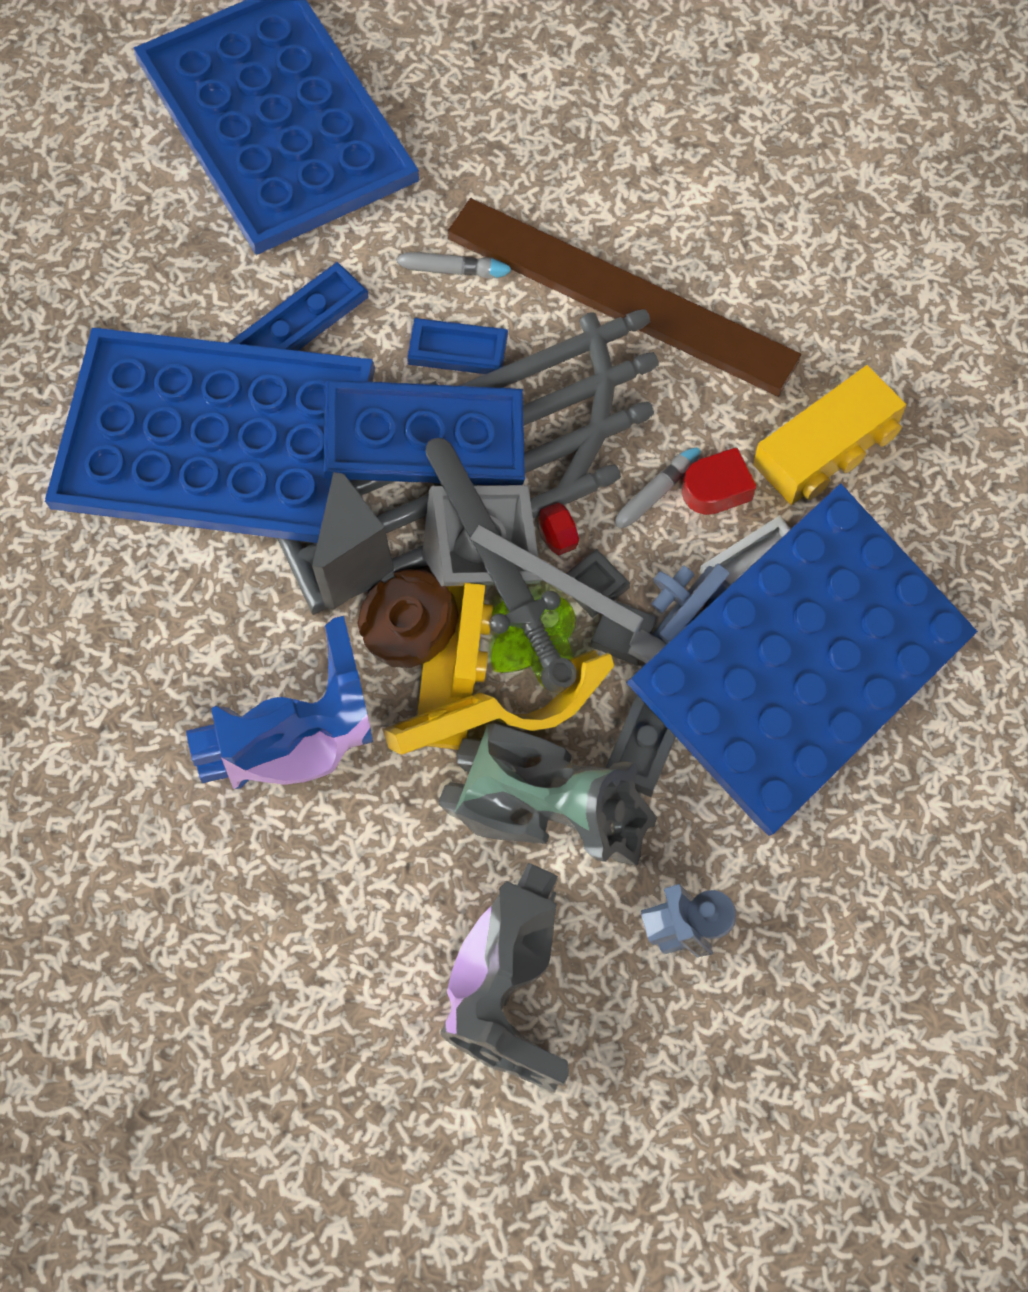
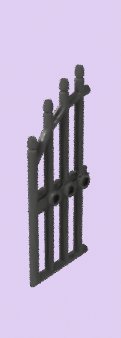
[277,309,659,615]

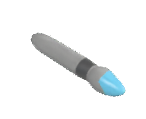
[396,252,511,279]
[615,447,701,528]

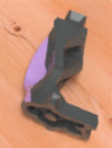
[440,863,569,1093]

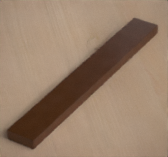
[448,198,801,397]

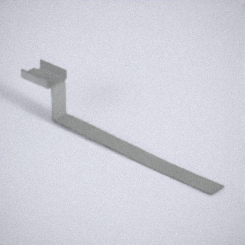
[470,525,667,663]

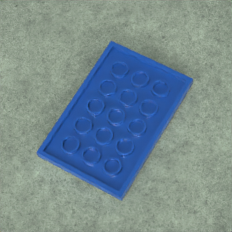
[133,0,419,255]
[45,327,375,543]
[626,483,978,836]

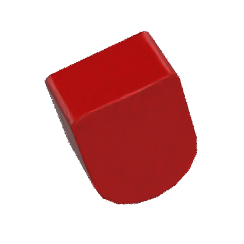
[682,447,756,515]

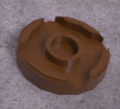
[358,570,458,668]

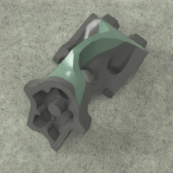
[439,723,657,866]

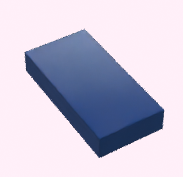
[407,318,508,374]

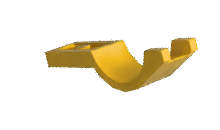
[382,650,614,755]

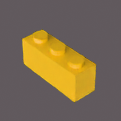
[753,365,907,505]

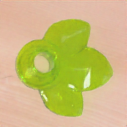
[491,597,576,689]

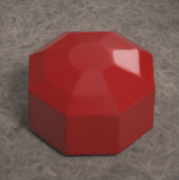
[538,503,579,556]

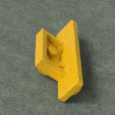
[417,583,493,750]

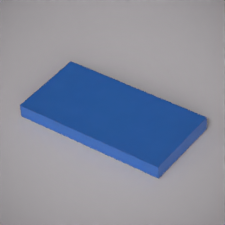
[324,380,525,486]

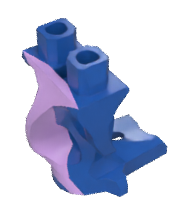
[186,616,373,789]

